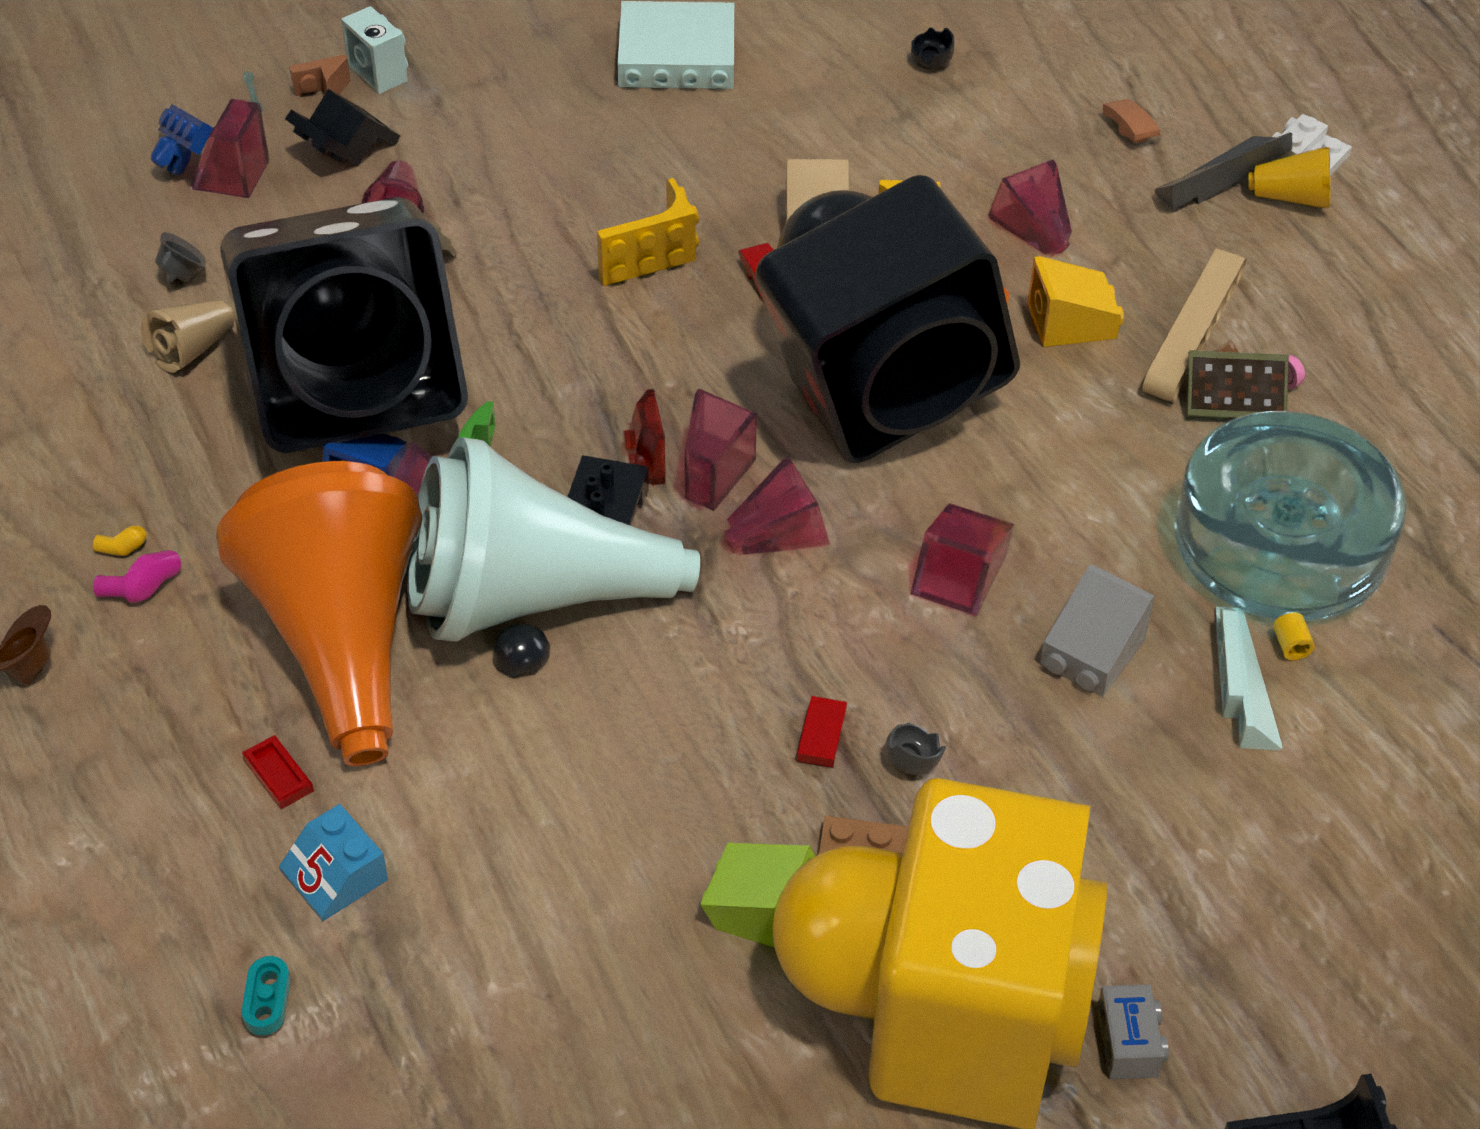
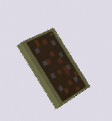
[1186,350,1289,422]

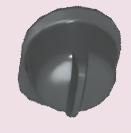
[155,232,206,283]

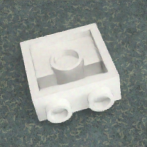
[1272,114,1352,176]

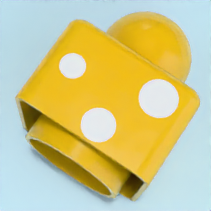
[773,778,1107,1129]

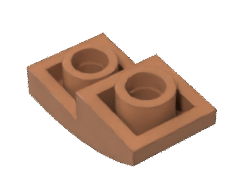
[1103,99,1160,143]

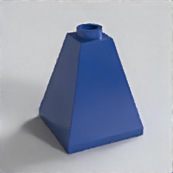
[323,434,407,480]

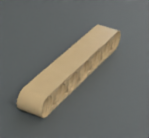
[1142,248,1247,403]

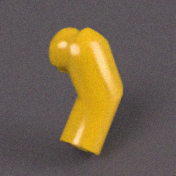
[93,526,147,556]

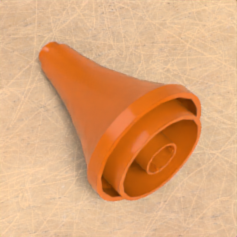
[216,461,422,766]

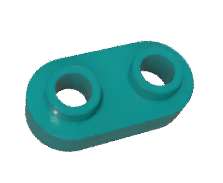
[241,956,291,1035]

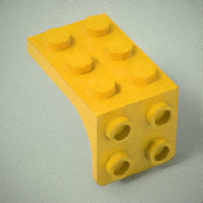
[597,178,699,286]

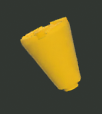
[1249,147,1331,208]

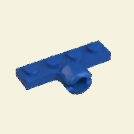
[151,104,214,175]

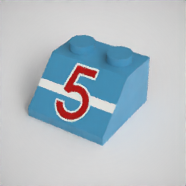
[279,804,388,922]

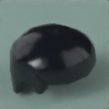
[911,27,955,69]
[492,624,550,678]

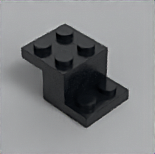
[285,89,400,166]

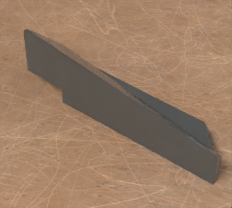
[1155,132,1292,210]

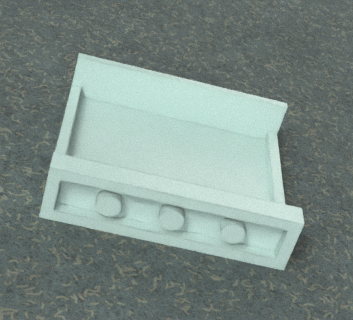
[618,1,734,89]

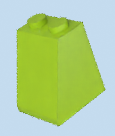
[700,843,815,948]

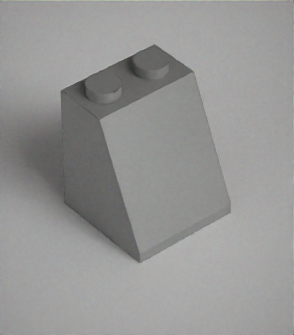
[1040,564,1155,697]

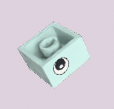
[341,6,408,94]

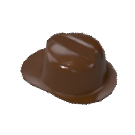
[0,605,51,686]

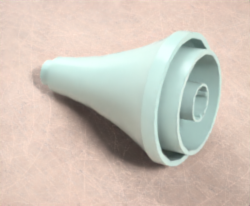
[407,437,700,642]

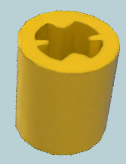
[1273,612,1315,660]

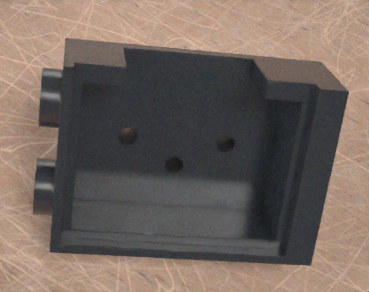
[567,455,649,526]

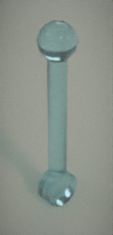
[243,71,263,114]

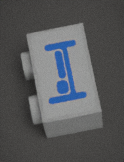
[1097,984,1169,1079]

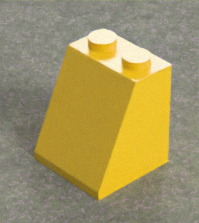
[1027,256,1124,347]

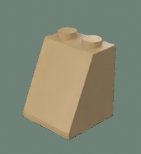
[785,159,849,222]

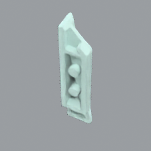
[1215,606,1283,750]

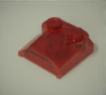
[623,389,666,486]

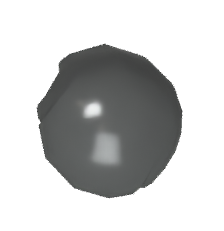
[886,723,946,775]

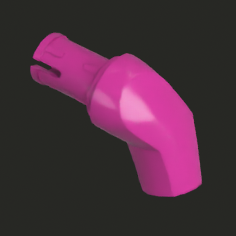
[93,550,181,603]

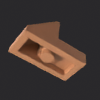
[289,54,351,96]

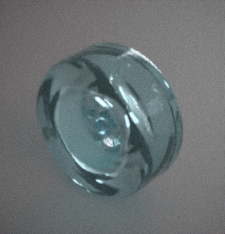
[1174,411,1406,622]

